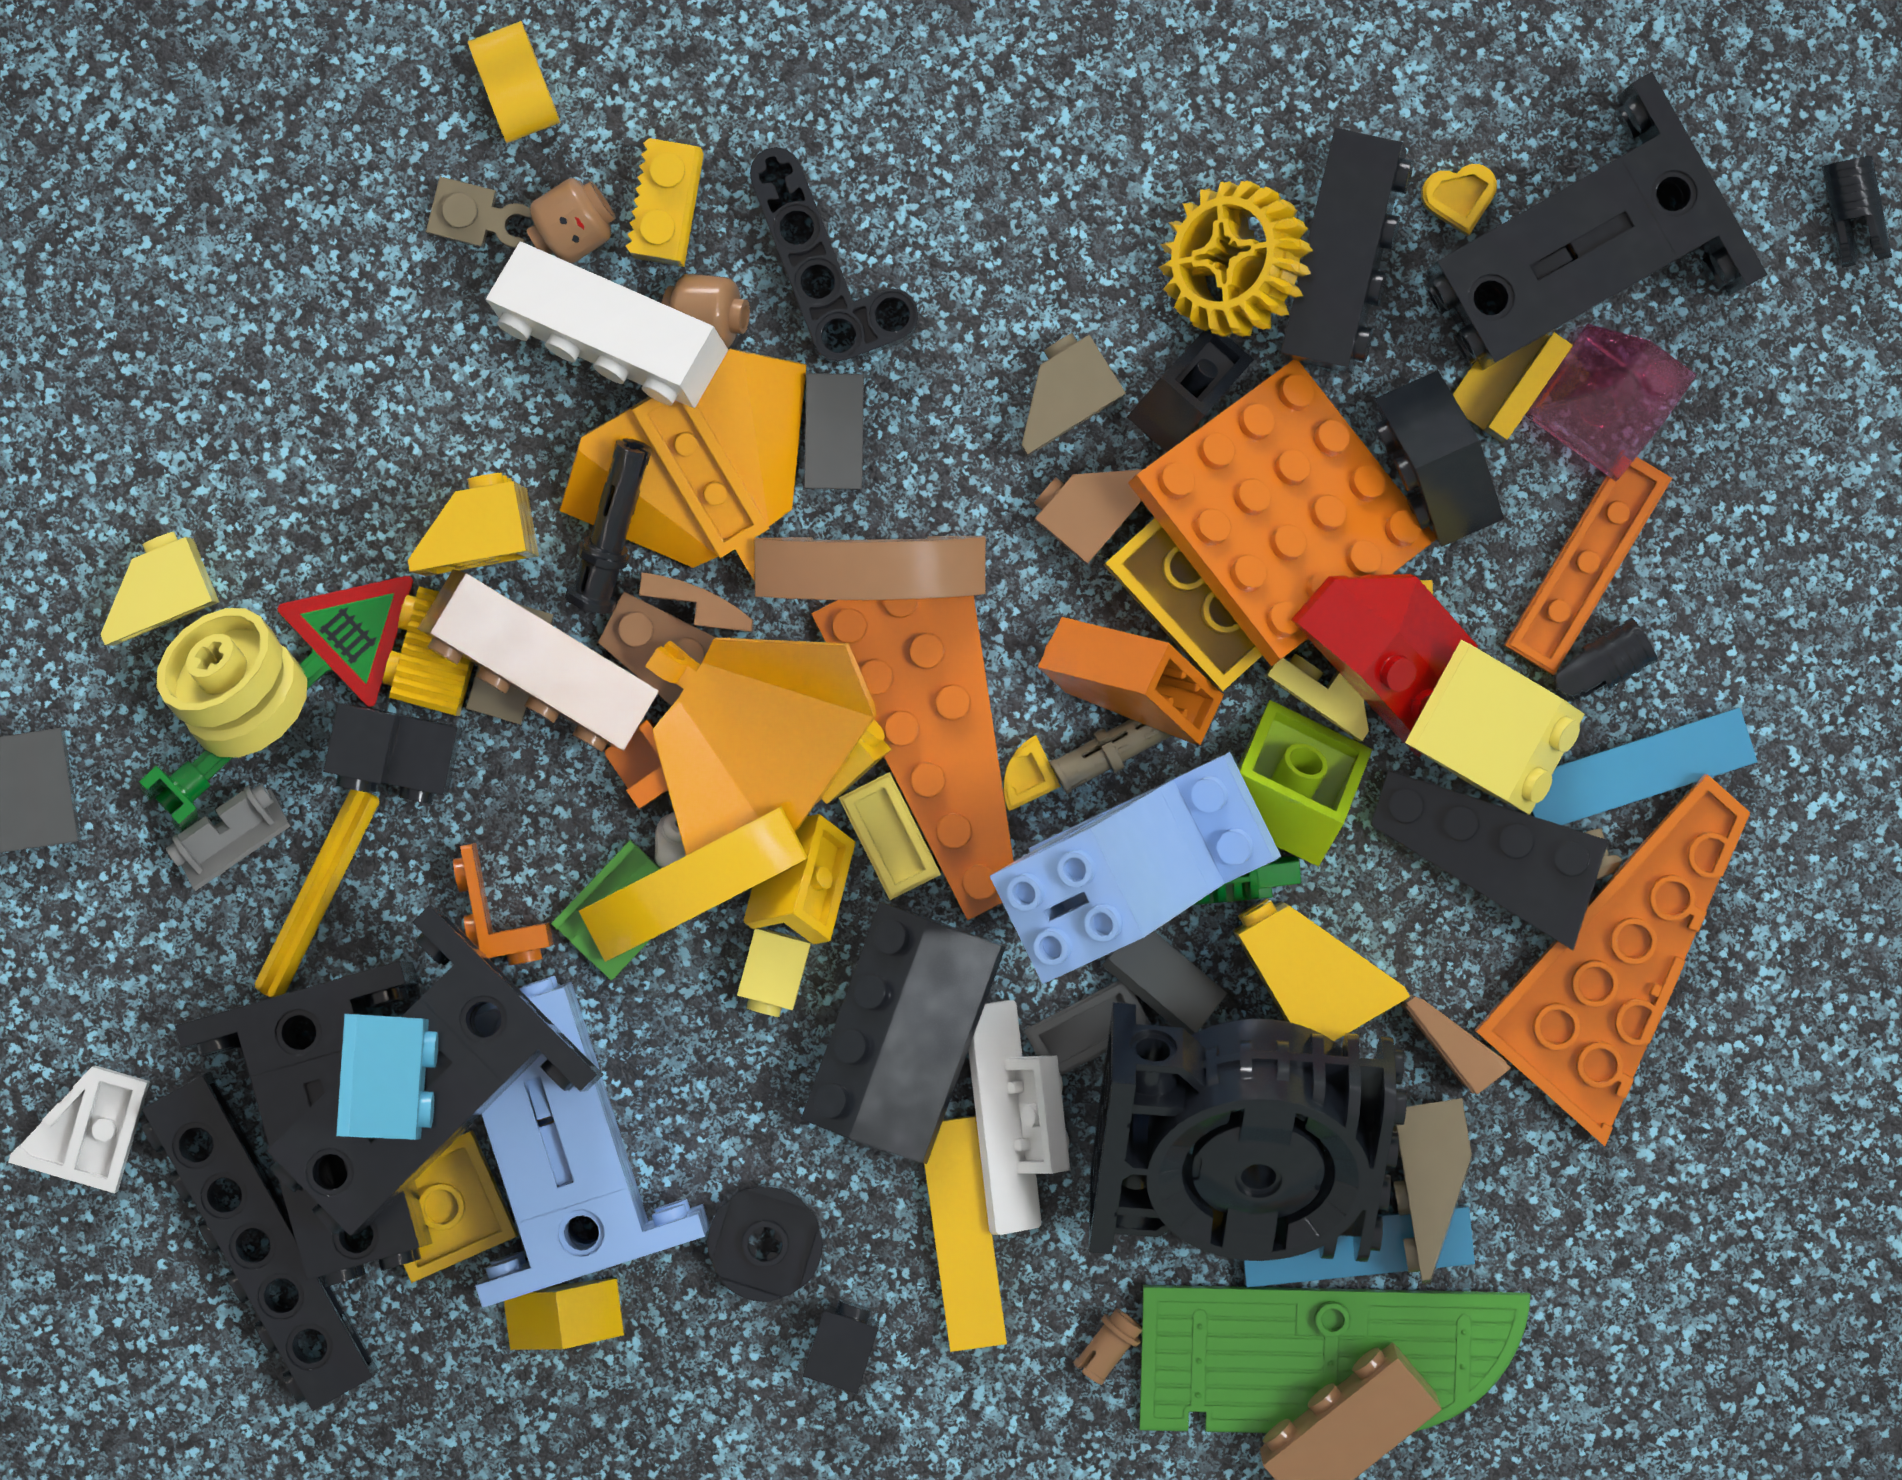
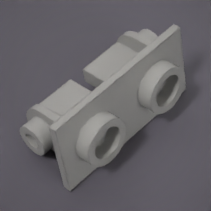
[166,783,290,891]

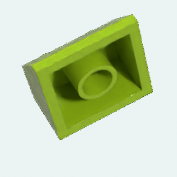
[1237,700,1373,867]

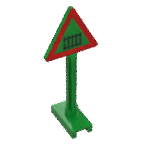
[139,576,413,833]

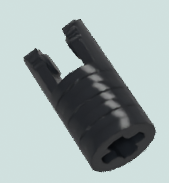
[1822,156,1892,268]
[1553,617,1658,704]

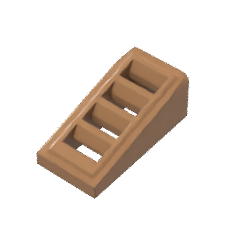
[1401,994,1511,1095]

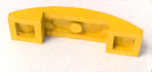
[579,806,808,962]

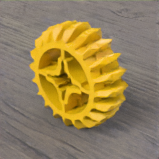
[1158,181,1313,337]

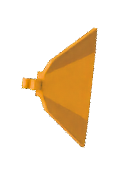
[559,349,807,582]
[645,637,877,855]

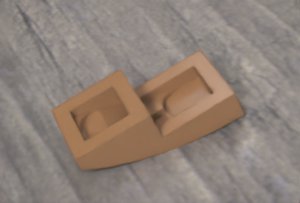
[639,572,755,632]

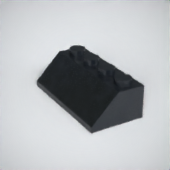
[801,902,1006,1164]

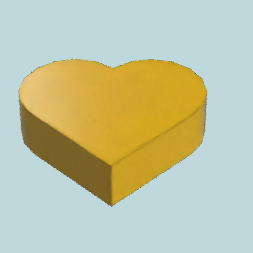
[1421,164,1497,237]

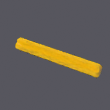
[255,789,379,998]

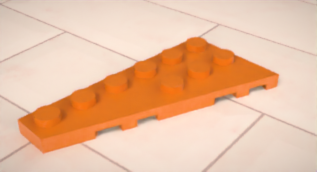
[811,535,1014,921]
[1475,774,1750,1146]

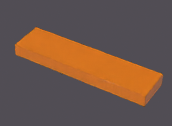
[1503,449,1672,675]

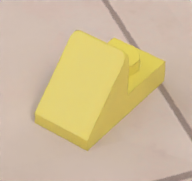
[1264,654,1369,741]

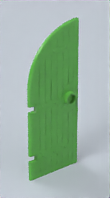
[1139,1285,1531,1433]

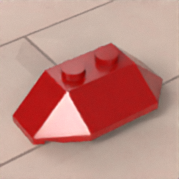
[1291,574,1478,757]

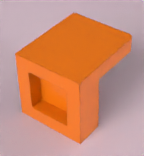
[605,719,668,809]

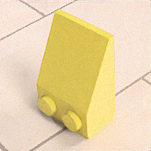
[1405,640,1585,815]

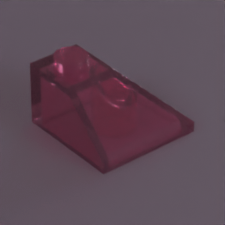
[1525,324,1697,481]

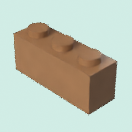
[1259,1342,1442,1480]

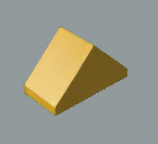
[504,1277,624,1350]

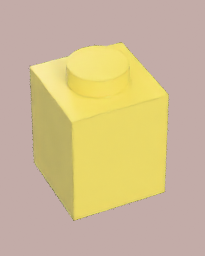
[737,927,811,1017]

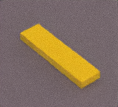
[924,1115,1007,1352]

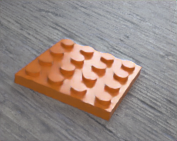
[1128,360,1437,667]

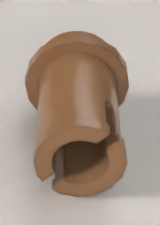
[1073,1308,1143,1385]

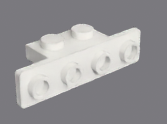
[968,1000,1070,1235]

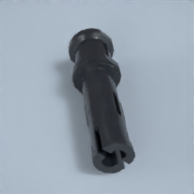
[565,438,652,614]

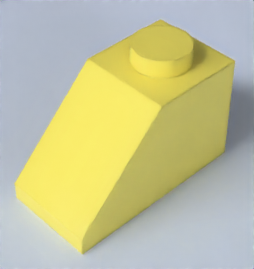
[100,532,219,646]

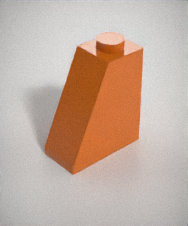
[1038,617,1224,745]

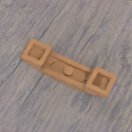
[754,536,986,600]

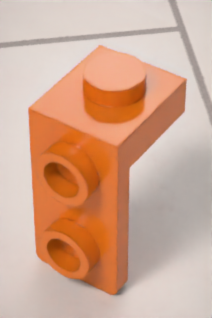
[453,843,554,966]

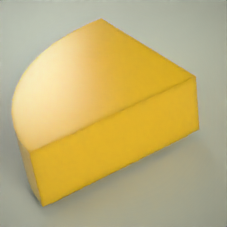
[1003,735,1061,811]

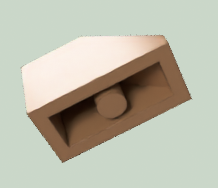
[1034,469,1143,565]

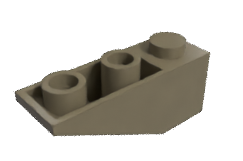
[1393,1098,1472,1285]

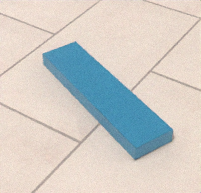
[1531,708,1758,825]
[1243,1205,1475,1287]

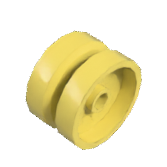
[156,608,307,758]

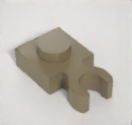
[426,176,532,249]

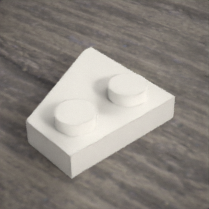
[8,1065,150,1193]

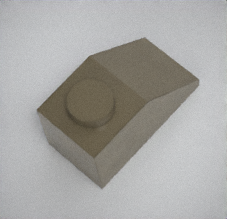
[1021,333,1126,457]

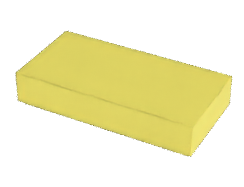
[839,772,941,900]

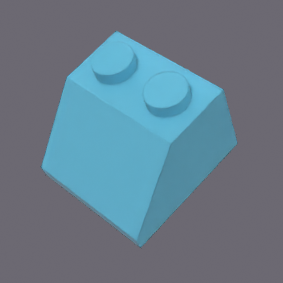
[336,1014,438,1140]

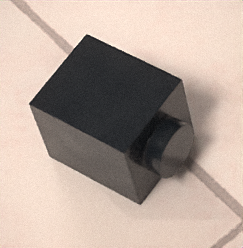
[802,1299,879,1394]

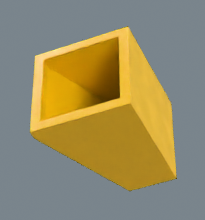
[1232,898,1410,1041]

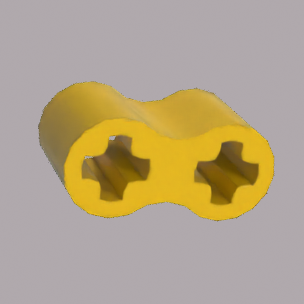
[468,21,561,143]

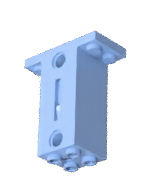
[990,752,1281,984]
[475,976,710,1308]

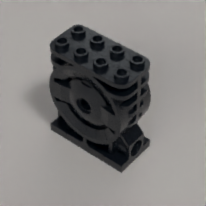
[1089,1002,1407,1262]

